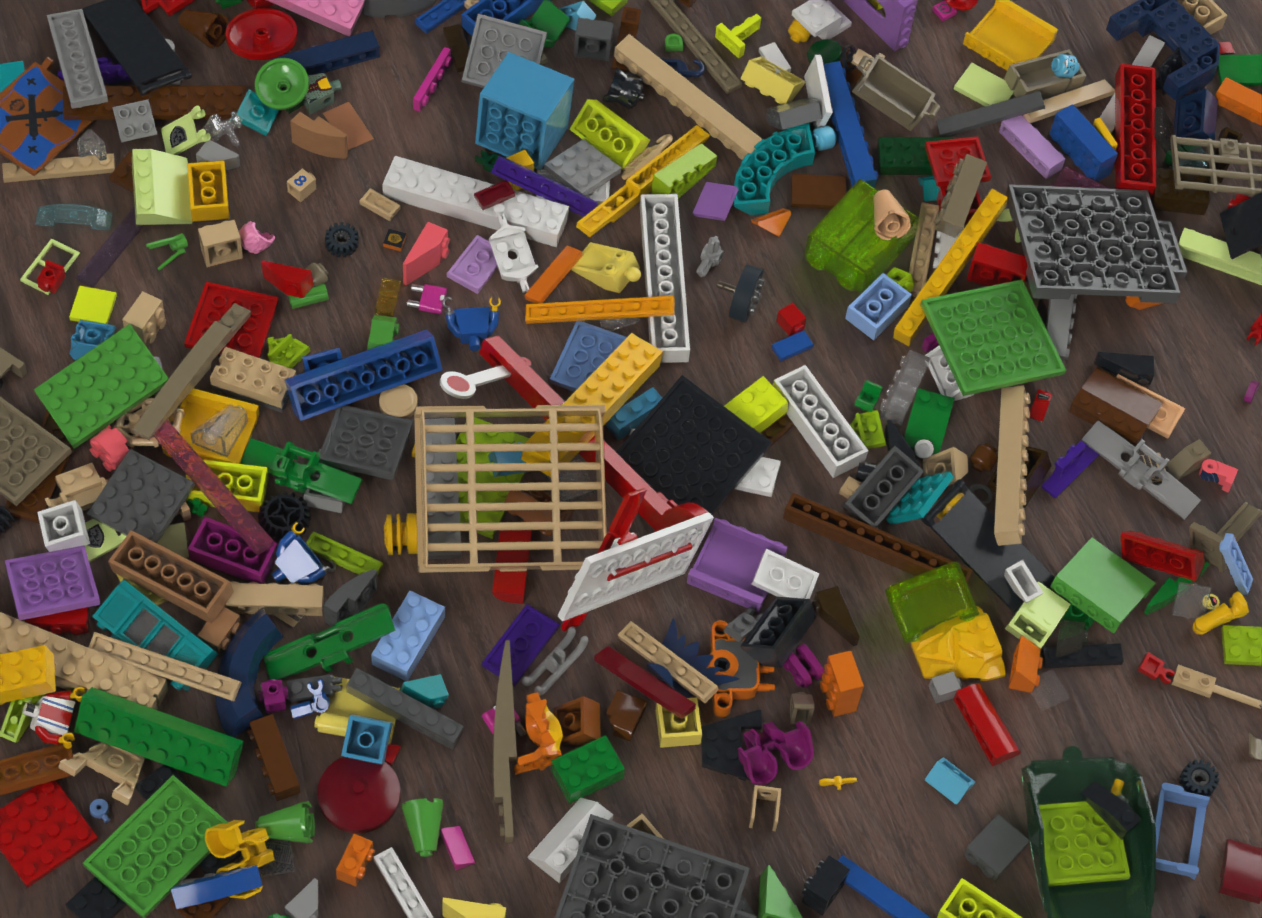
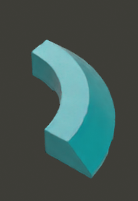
[733,123,815,215]

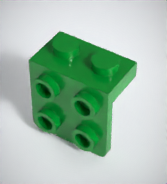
[518,0,570,48]

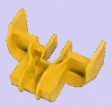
[205,820,275,899]

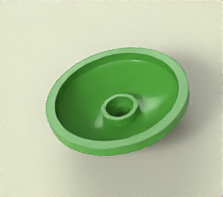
[255,58,309,110]

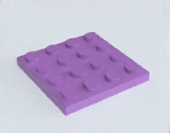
[5,545,100,621]

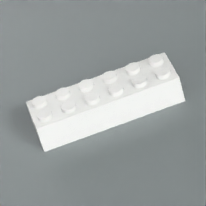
[772,365,868,478]

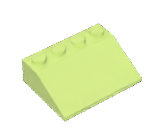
[132,149,192,225]

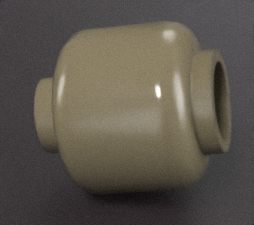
[305,262,329,287]

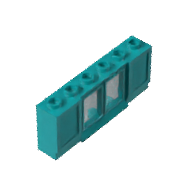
[92,579,218,692]

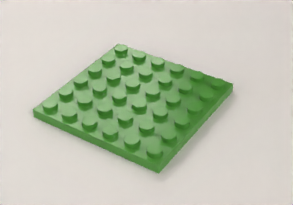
[920,280,1066,396]

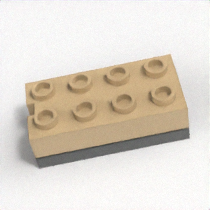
[210,347,297,413]

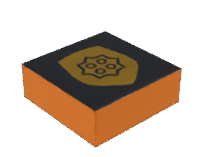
[383,229,407,252]

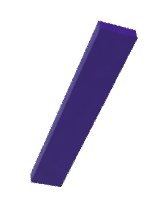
[491,155,598,217]

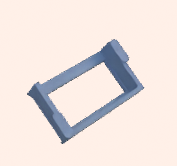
[1146,783,1210,880]

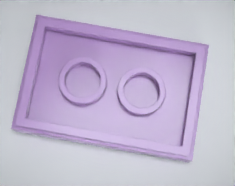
[447,235,508,294]

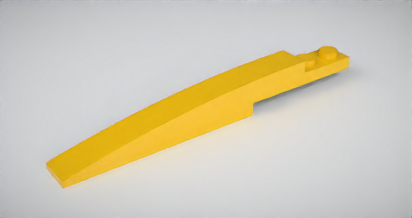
[576,125,710,237]

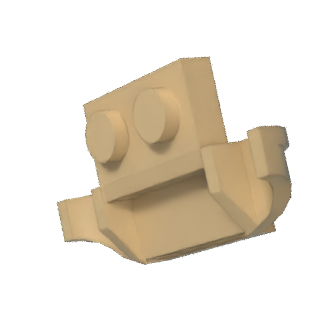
[45,463,110,511]

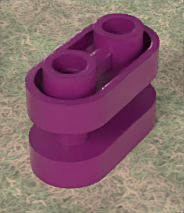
[783,644,824,688]

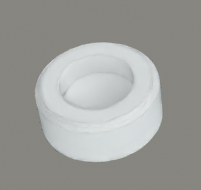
[914,439,934,459]

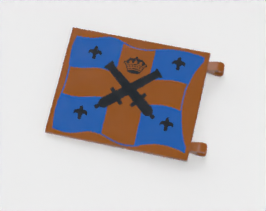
[0,57,94,176]

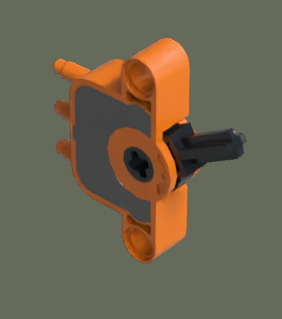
[706,620,775,718]

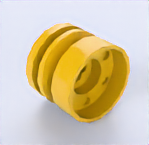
[384,513,417,555]

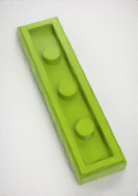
[306,531,383,575]

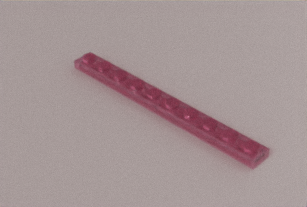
[140,415,274,555]

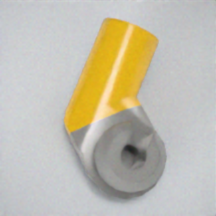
[1110,779,1129,804]

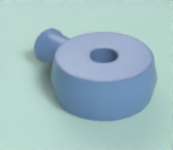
[89,799,111,823]

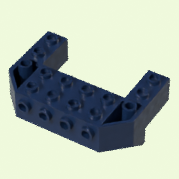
[1106,0,1220,100]

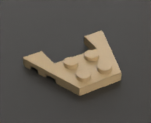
[59,742,145,806]

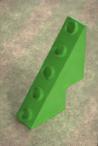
[758,865,803,918]

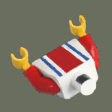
[22,687,86,749]

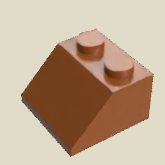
[554,696,600,746]

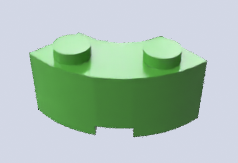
[367,315,399,350]

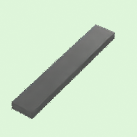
[936,91,1045,137]

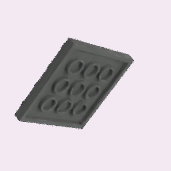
[319,405,413,480]
[87,449,195,543]

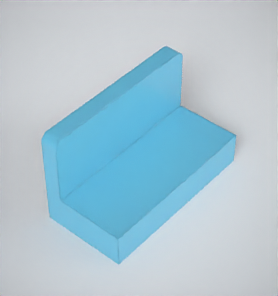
[925,757,975,804]

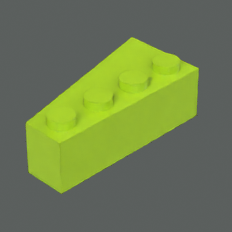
[651,143,717,199]

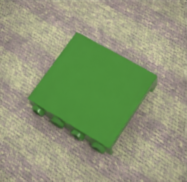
[1050,538,1156,634]

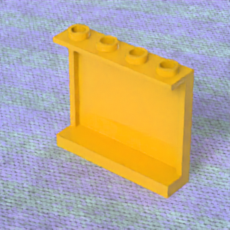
[963,0,1058,71]
[162,388,260,464]

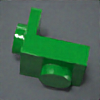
[854,380,883,412]

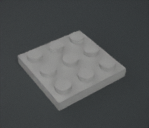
[544,139,621,196]

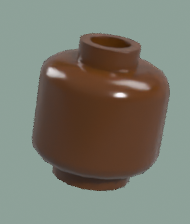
[970,443,998,473]

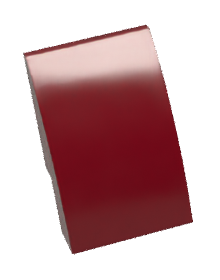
[1219,839,1262,904]

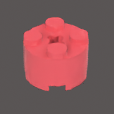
[89,425,133,472]

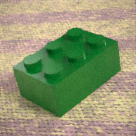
[551,735,625,804]

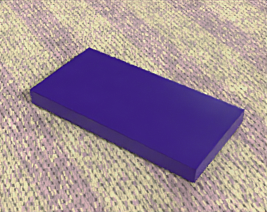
[482,604,560,687]

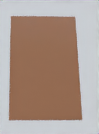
[323,102,374,150]

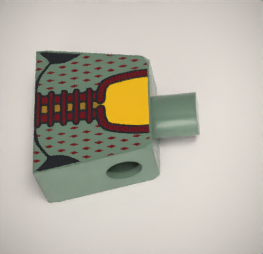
[303,73,342,115]

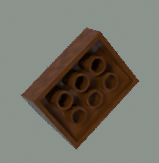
[1069,367,1163,447]

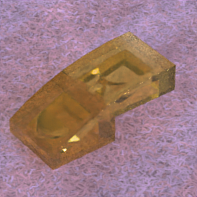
[375,278,401,317]

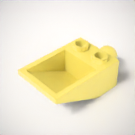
[571,242,641,293]
[442,897,506,918]

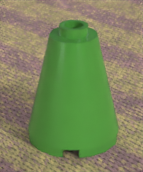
[401,798,443,857]
[255,801,315,843]

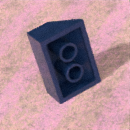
[1173,88,1218,147]

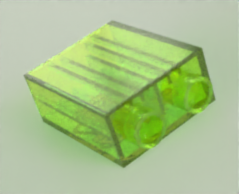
[804,179,919,294]

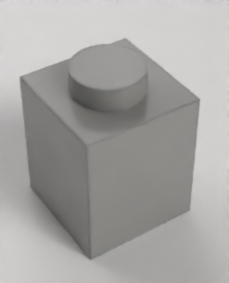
[929,671,962,704]

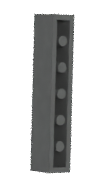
[346,668,464,750]

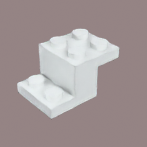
[792,0,852,40]

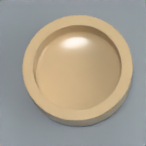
[379,384,418,419]

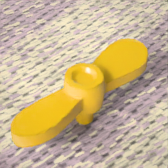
[819,776,857,790]

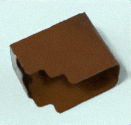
[606,690,647,741]

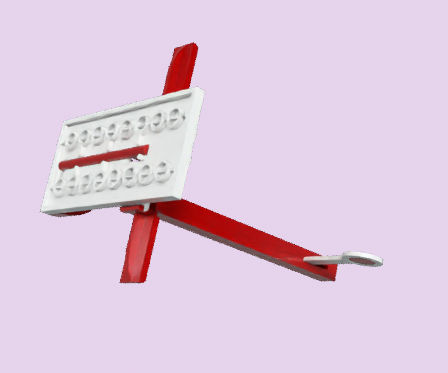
[440,336,714,632]

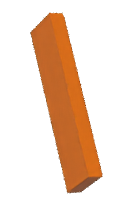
[524,245,583,304]

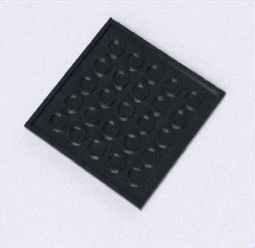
[616,375,772,515]

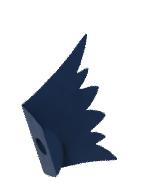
[646,618,739,698]

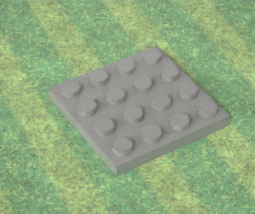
[461,14,547,88]

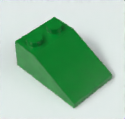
[904,388,955,455]

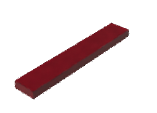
[594,646,696,719]

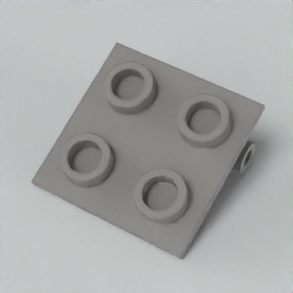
[112,99,157,143]

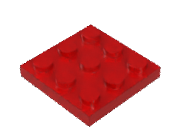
[925,136,991,187]

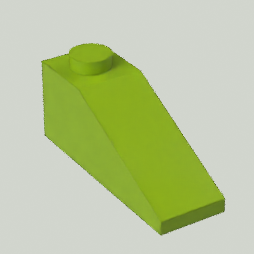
[0,694,46,743]

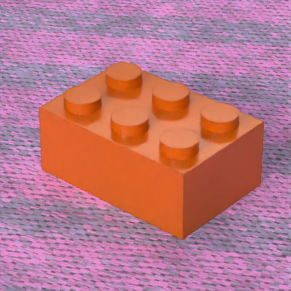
[820,651,864,717]

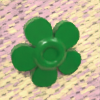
[186,498,208,517]

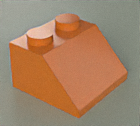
[1008,636,1043,693]

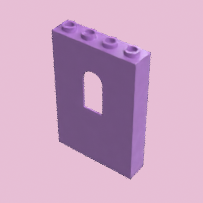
[843,0,918,52]

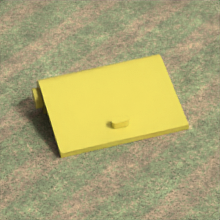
[314,677,400,745]

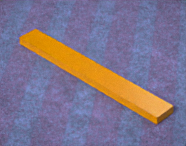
[525,295,675,324]

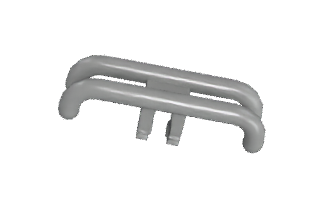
[522,627,588,696]

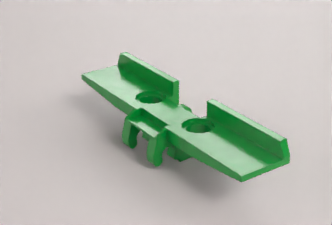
[241,438,363,505]
[263,603,396,680]

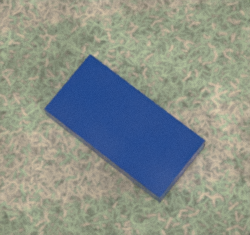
[771,330,813,362]

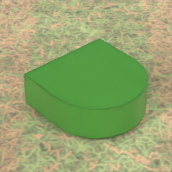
[665,34,683,51]

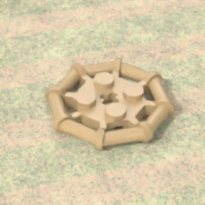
[113,398,185,448]

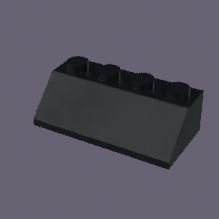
[740,597,816,668]

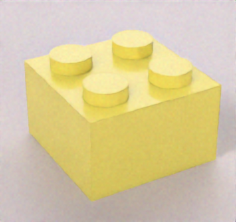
[655,697,702,748]

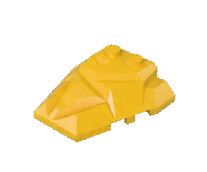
[911,606,1006,681]

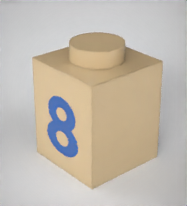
[287,168,316,202]

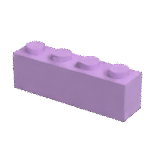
[999,115,1065,179]

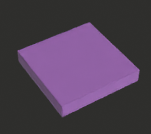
[693,182,739,221]

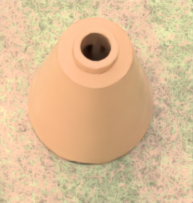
[874,190,911,240]

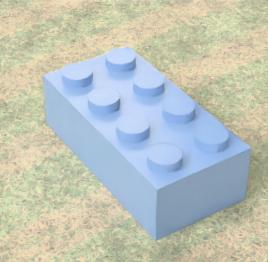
[371,591,445,681]

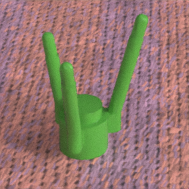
[146,233,188,270]

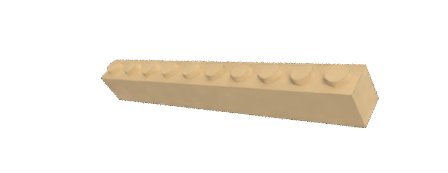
[614,34,762,160]
[994,385,1030,546]

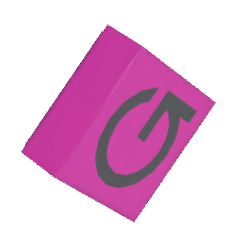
[932,0,957,22]

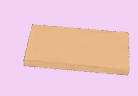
[1116,374,1185,439]

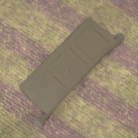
[852,55,940,131]

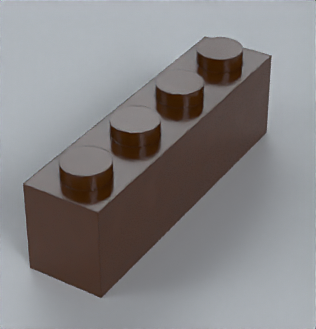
[247,714,300,801]

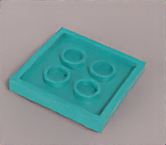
[885,471,954,525]

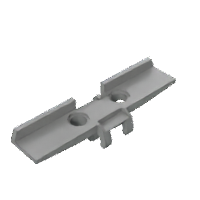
[1081,421,1201,520]

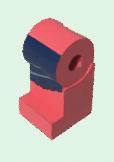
[1199,459,1238,493]

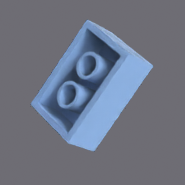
[845,273,912,340]

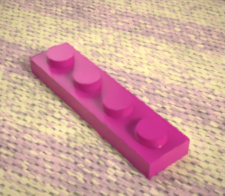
[413,47,452,112]

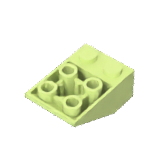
[1005,581,1071,649]

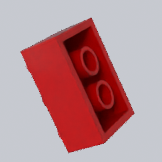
[967,243,1028,286]

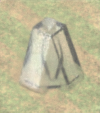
[191,404,248,457]

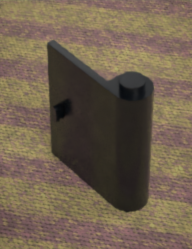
[1220,193,1262,259]

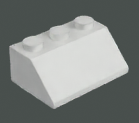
[924,346,974,401]

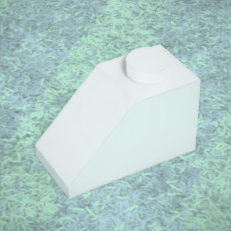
[1004,560,1043,603]

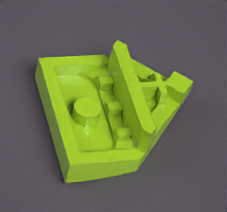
[268,334,310,369]
[850,410,886,449]

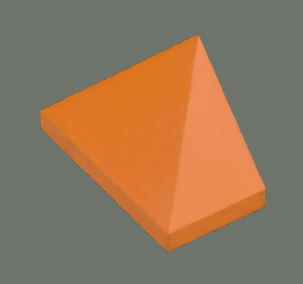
[751,208,791,237]

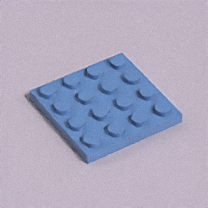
[549,321,627,392]

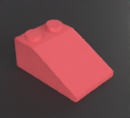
[403,222,450,285]

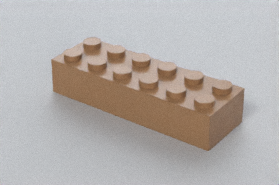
[108,530,234,624]

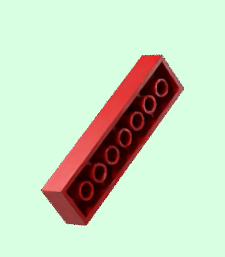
[1115,64,1156,198]

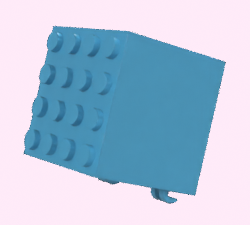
[475,52,574,171]

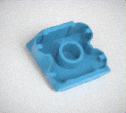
[69,320,116,360]

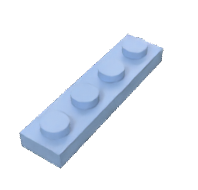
[1219,533,1253,595]

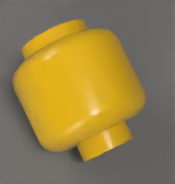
[788,19,811,43]

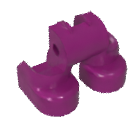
[737,721,814,786]

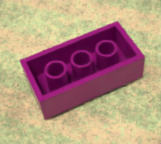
[188,517,278,584]

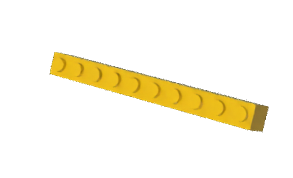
[893,189,1008,347]

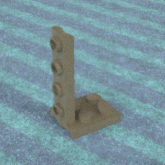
[1189,502,1262,573]

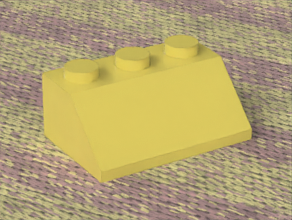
[741,56,806,104]

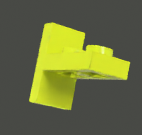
[715,14,761,58]

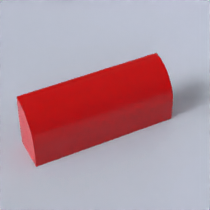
[492,530,532,604]
[953,684,1021,767]

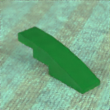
[1144,560,1209,615]

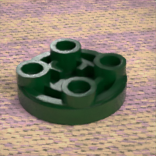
[807,39,842,64]

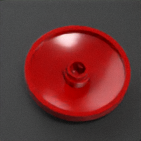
[225,8,298,60]

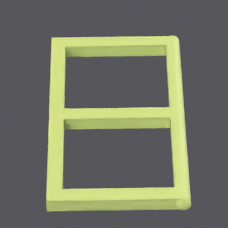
[20,239,80,295]

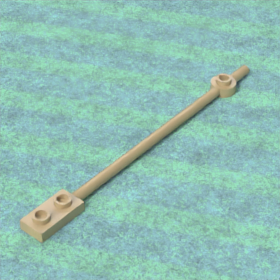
[1171,665,1262,709]

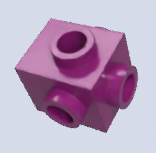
[258,679,289,713]

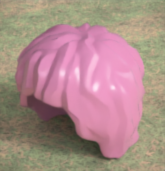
[239,221,275,254]

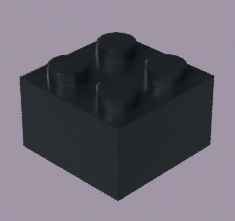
[802,855,850,916]

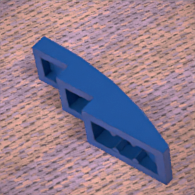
[171,865,263,909]

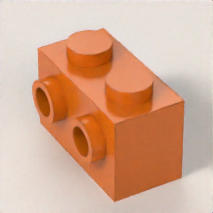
[336,834,375,886]

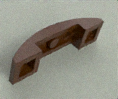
[611,7,641,72]

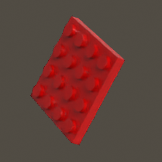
[184,282,279,358]
[0,780,98,888]

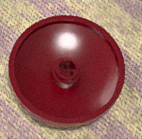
[317,757,400,833]

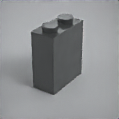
[766,98,822,130]
[964,814,1030,882]

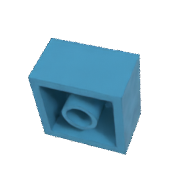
[341,714,393,764]

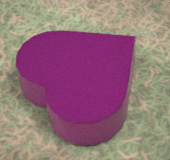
[1244,380,1260,403]

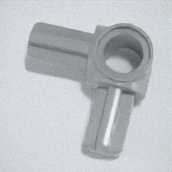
[696,236,724,277]

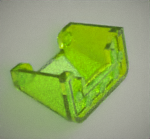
[885,562,979,643]

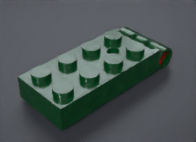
[877,137,958,175]

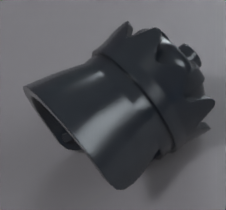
[603,67,645,109]

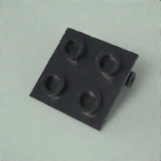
[1155,47,1183,96]

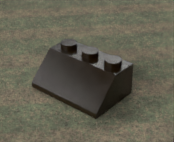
[987,446,1052,508]

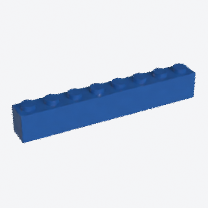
[823,61,878,192]

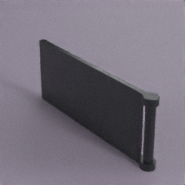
[82,0,192,96]
[921,479,1059,614]

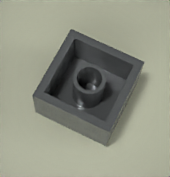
[574,18,614,61]

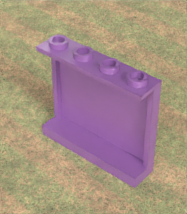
[687,518,787,613]

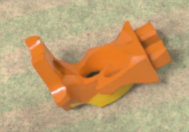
[514,692,563,775]

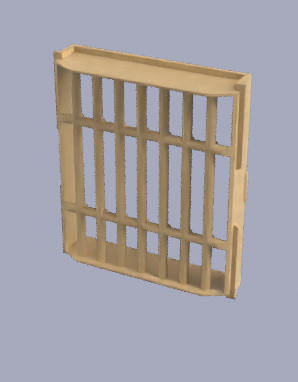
[414,405,607,573]

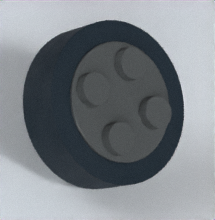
[717,264,765,323]

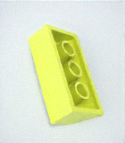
[569,99,650,170]

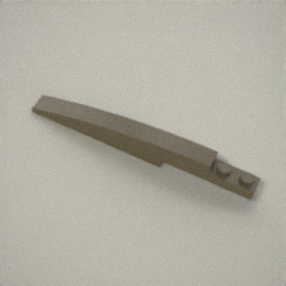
[132,303,251,440]
[492,640,517,843]

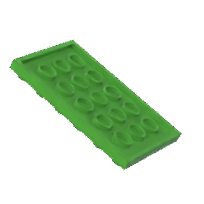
[34,324,169,449]
[83,775,228,918]

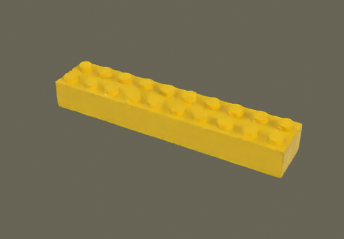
[521,333,663,478]

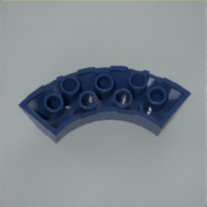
[215,608,283,738]

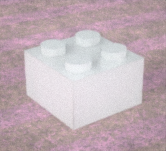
[37,500,90,552]

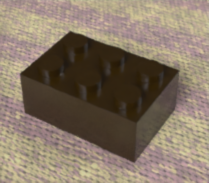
[1151,168,1209,215]

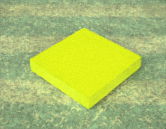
[69,286,117,324]

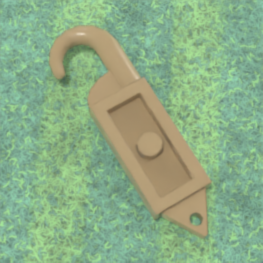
[622,134,673,180]

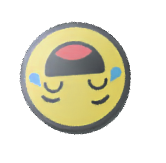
[1200,593,1221,613]

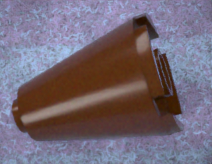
[179,10,229,49]

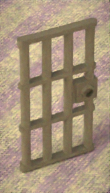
[1170,135,1262,197]

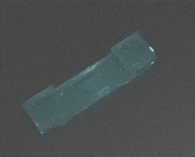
[35,204,113,231]

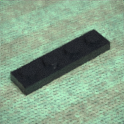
[1042,643,1124,668]

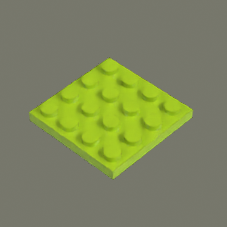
[1033,801,1130,886]

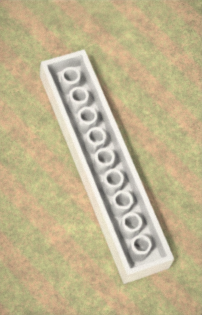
[383,156,569,247]
[640,194,690,363]

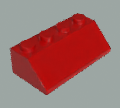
[1120,530,1205,581]

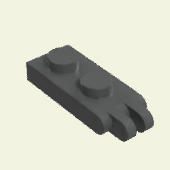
[287,675,342,702]

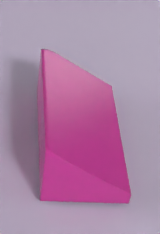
[440,826,475,871]

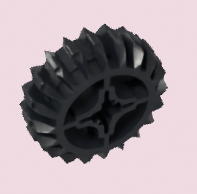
[258,491,311,541]

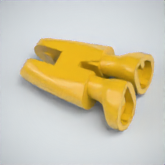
[1192,591,1249,635]

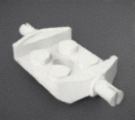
[489,214,538,293]

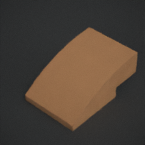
[290,112,348,159]

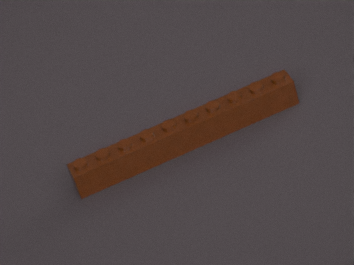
[783,493,973,596]

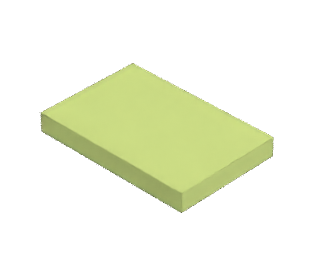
[954,63,1014,106]

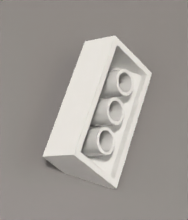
[528,798,613,883]

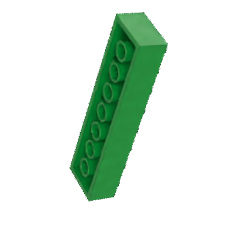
[74,687,244,787]

